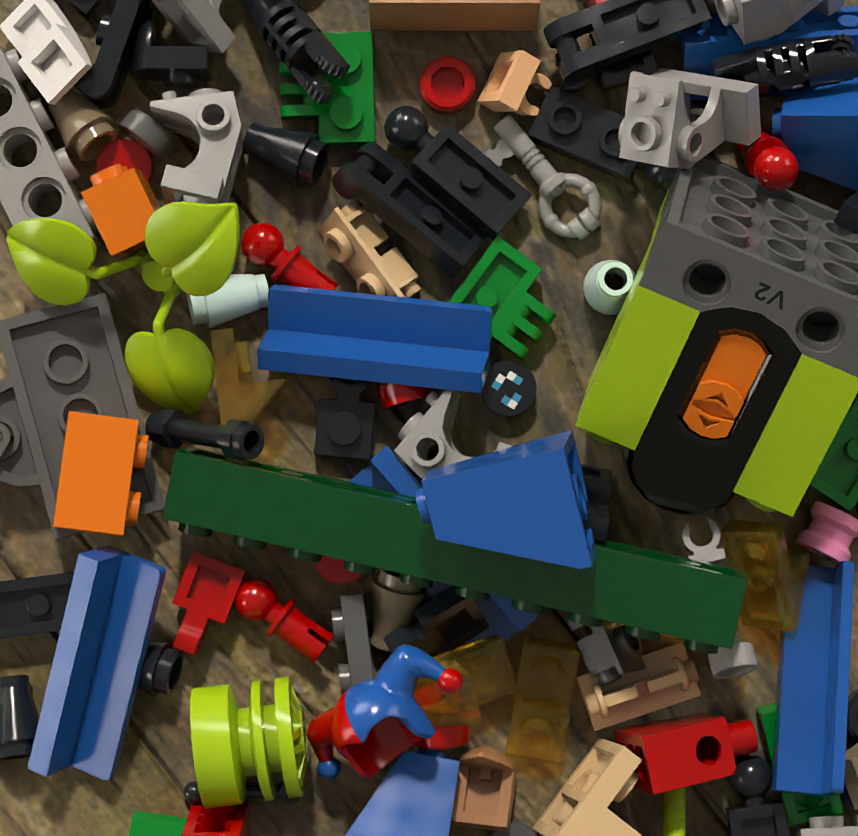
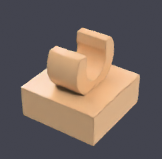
[477,50,552,116]

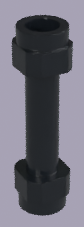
[145,408,264,461]

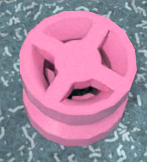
[795,501,858,564]

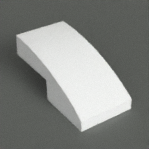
[0,0,92,105]

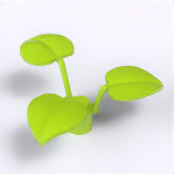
[6,201,240,414]

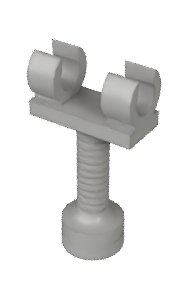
[682,518,759,679]

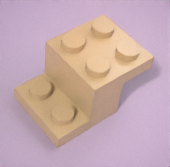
[533,738,642,836]

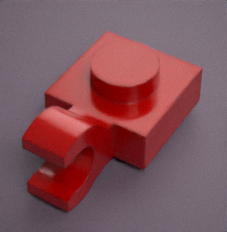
[172,551,247,655]

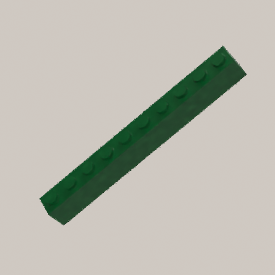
[162,446,748,654]

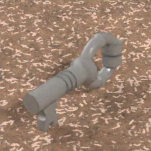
[484,115,602,240]

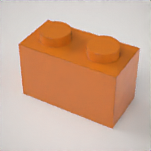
[81,163,160,257]
[53,411,149,537]

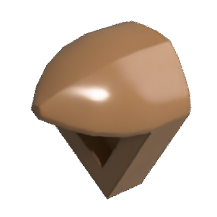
[451,745,517,832]

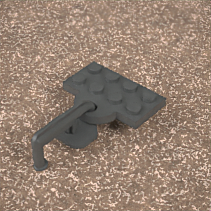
[0,293,165,540]

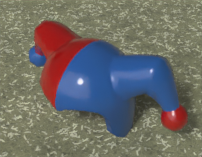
[306,644,463,780]

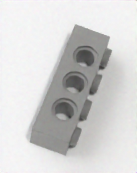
[0,44,103,248]

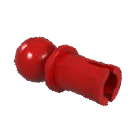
[734,125,799,192]
[240,222,339,290]
[234,577,334,664]

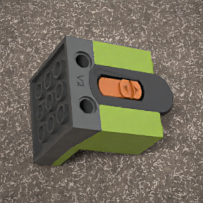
[575,156,858,517]

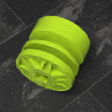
[190,676,309,809]

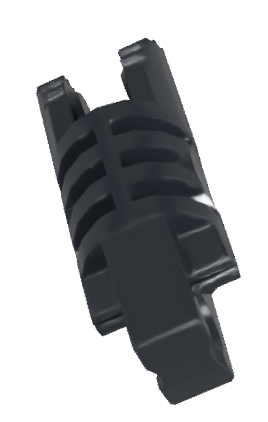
[242,0,350,106]
[712,33,858,98]

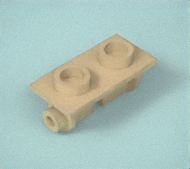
[318,200,422,298]
[576,642,701,731]

